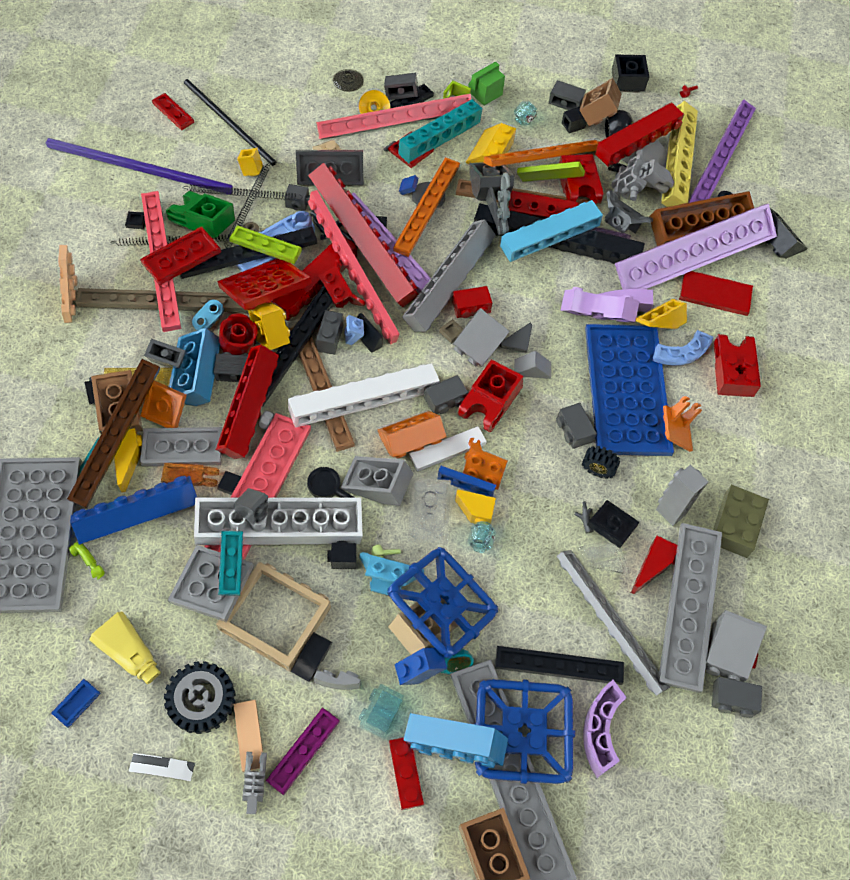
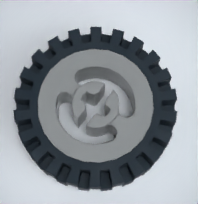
[164,661,236,734]

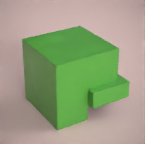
[468,61,505,106]

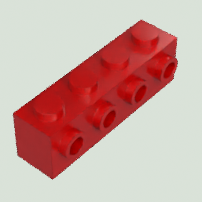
[508,191,578,219]

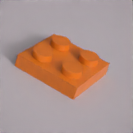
[140,380,187,428]

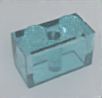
[358,684,404,740]

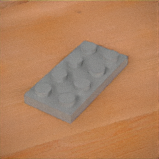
[140,427,222,467]

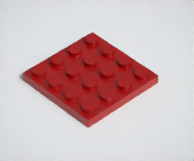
[217,258,312,310]

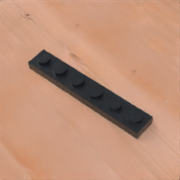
[495,646,624,685]

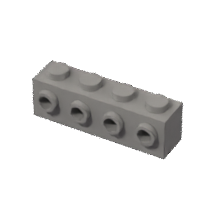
[656,465,708,526]

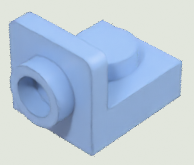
[344,315,364,345]

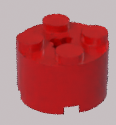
[219,314,258,355]

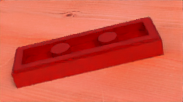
[152,93,194,131]

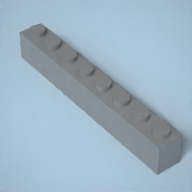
[402,219,496,332]

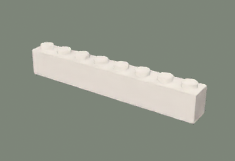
[288,363,440,428]

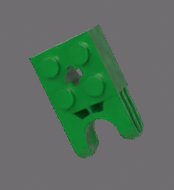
[166,191,235,239]

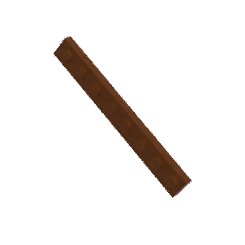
[67,359,161,508]

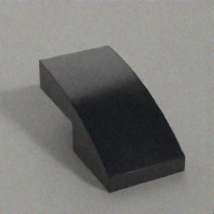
[291,632,333,682]

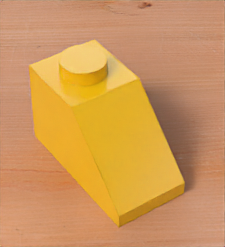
[455,489,496,527]

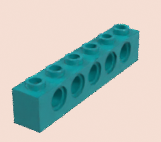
[398,99,483,164]

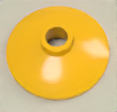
[359,90,390,114]

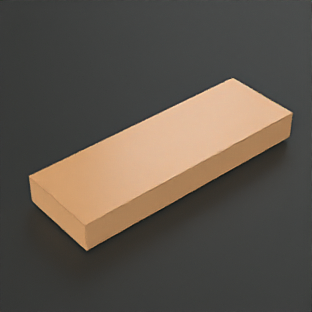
[233,700,263,772]

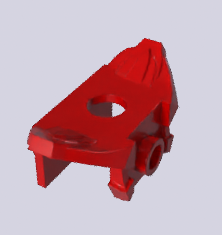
[319,258,366,308]

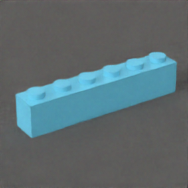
[500,200,603,262]

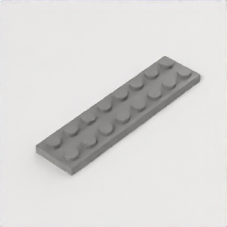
[658,523,722,693]

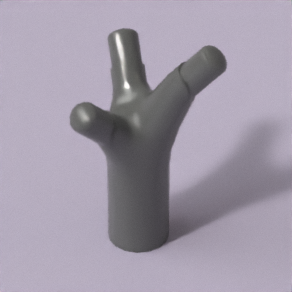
[574,501,593,534]

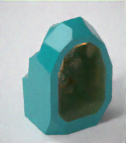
[441,648,474,674]

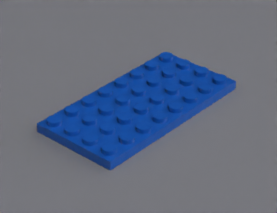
[585,324,674,456]

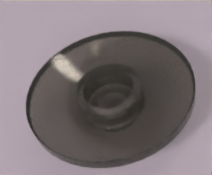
[333,69,364,92]

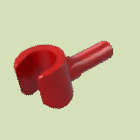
[679,85,698,98]

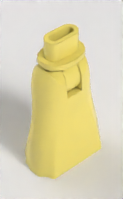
[89,611,161,685]

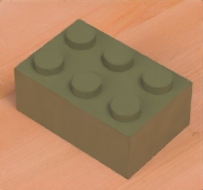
[713,484,769,558]

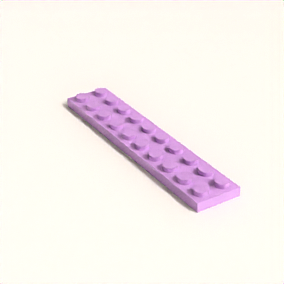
[615,204,777,290]

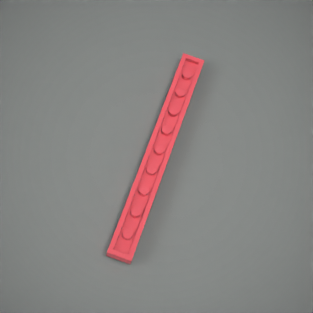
[316,94,471,139]
[308,190,399,345]
[141,191,182,332]

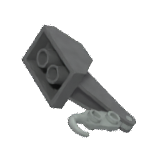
[469,162,514,235]

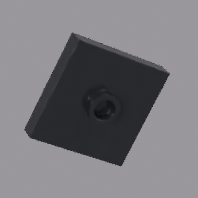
[587,500,640,548]

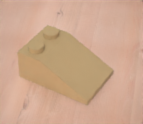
[389,598,465,655]

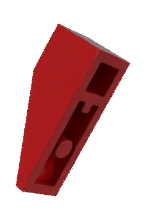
[630,535,678,594]

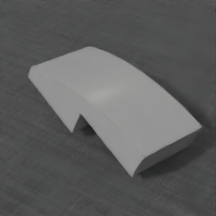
[313,670,361,690]

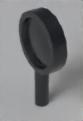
[307,467,355,498]

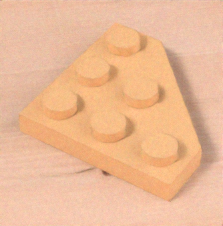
[58,245,78,323]

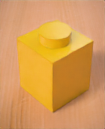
[237,148,263,176]

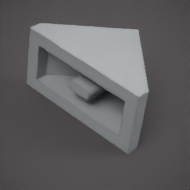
[514,351,551,379]

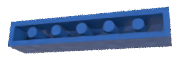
[70,476,198,545]

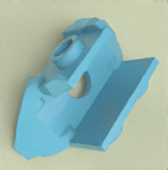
[359,552,424,595]

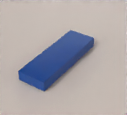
[437,466,496,497]

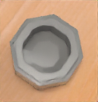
[259,410,275,430]

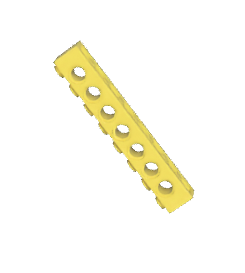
[661,101,698,207]

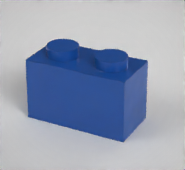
[394,648,447,685]

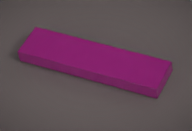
[266,707,340,796]

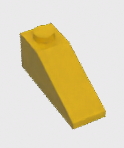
[636,299,687,329]
[114,428,143,493]

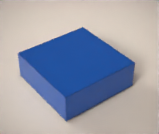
[399,175,419,195]

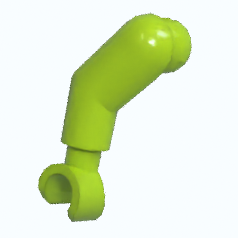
[68,542,105,580]

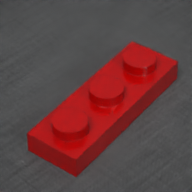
[389,737,424,810]

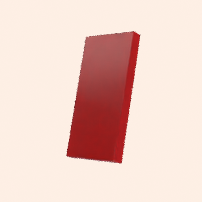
[140,226,221,286]
[679,271,753,316]

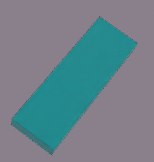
[218,531,243,596]

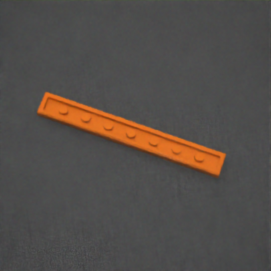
[484,140,600,167]
[393,157,460,257]

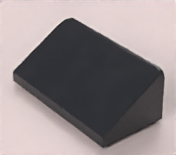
[357,313,383,353]

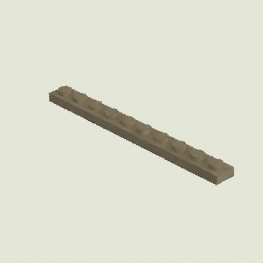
[75,288,248,313]

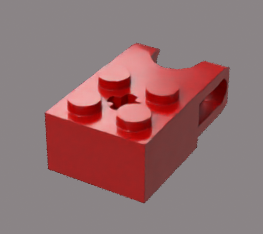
[559,154,604,204]
[714,334,761,397]
[458,359,523,432]

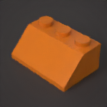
[377,411,447,458]

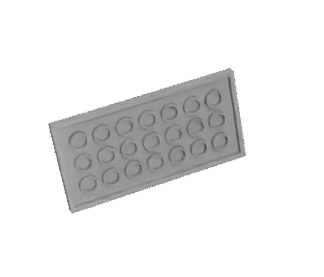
[0,457,82,613]

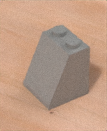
[452,309,510,367]
[705,610,767,682]

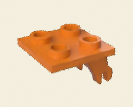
[663,396,702,452]
[463,438,508,490]

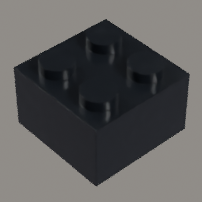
[612,54,649,91]

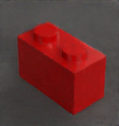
[452,286,493,318]

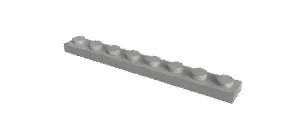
[557,550,670,696]

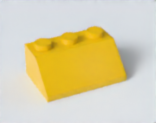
[466,123,516,164]

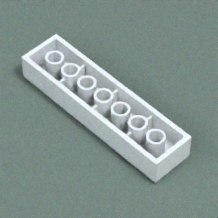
[194,498,363,545]

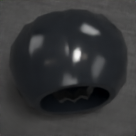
[605,110,634,138]

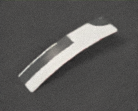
[129,753,195,781]

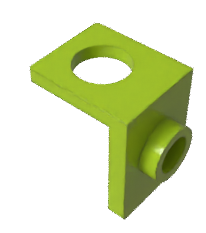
[443,80,471,99]

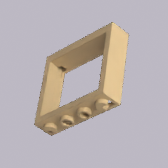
[216,562,331,672]

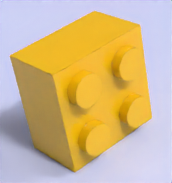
[248,302,290,350]

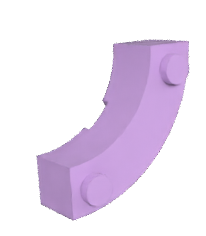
[561,287,640,322]
[583,680,627,778]

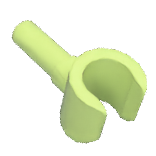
[371,544,401,558]

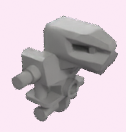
[612,150,674,201]

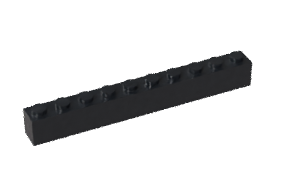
[474,203,645,264]

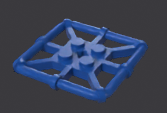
[387,547,498,658]
[474,679,575,784]

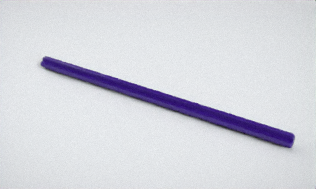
[46,138,233,194]

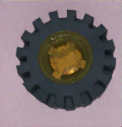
[582,446,620,479]

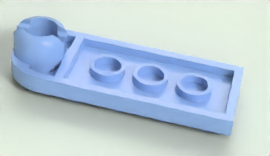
[236,211,315,272]

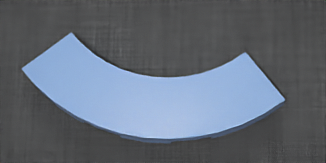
[652,330,713,365]

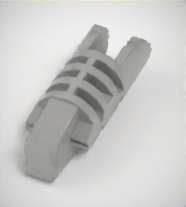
[242,752,267,814]

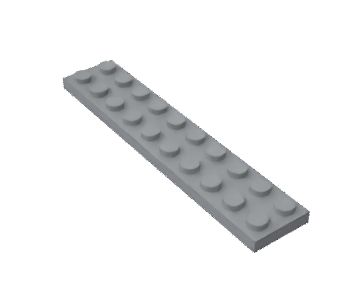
[450,660,577,880]

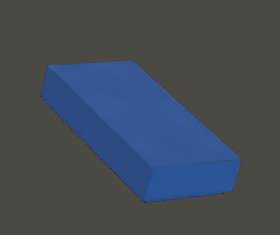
[51,679,101,728]

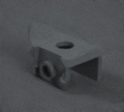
[605,190,653,234]

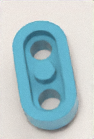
[192,300,224,330]

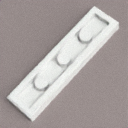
[409,426,487,472]

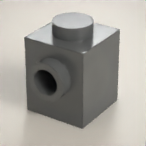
[284,184,310,211]

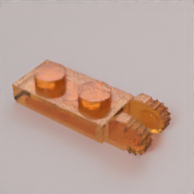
[161,463,220,487]

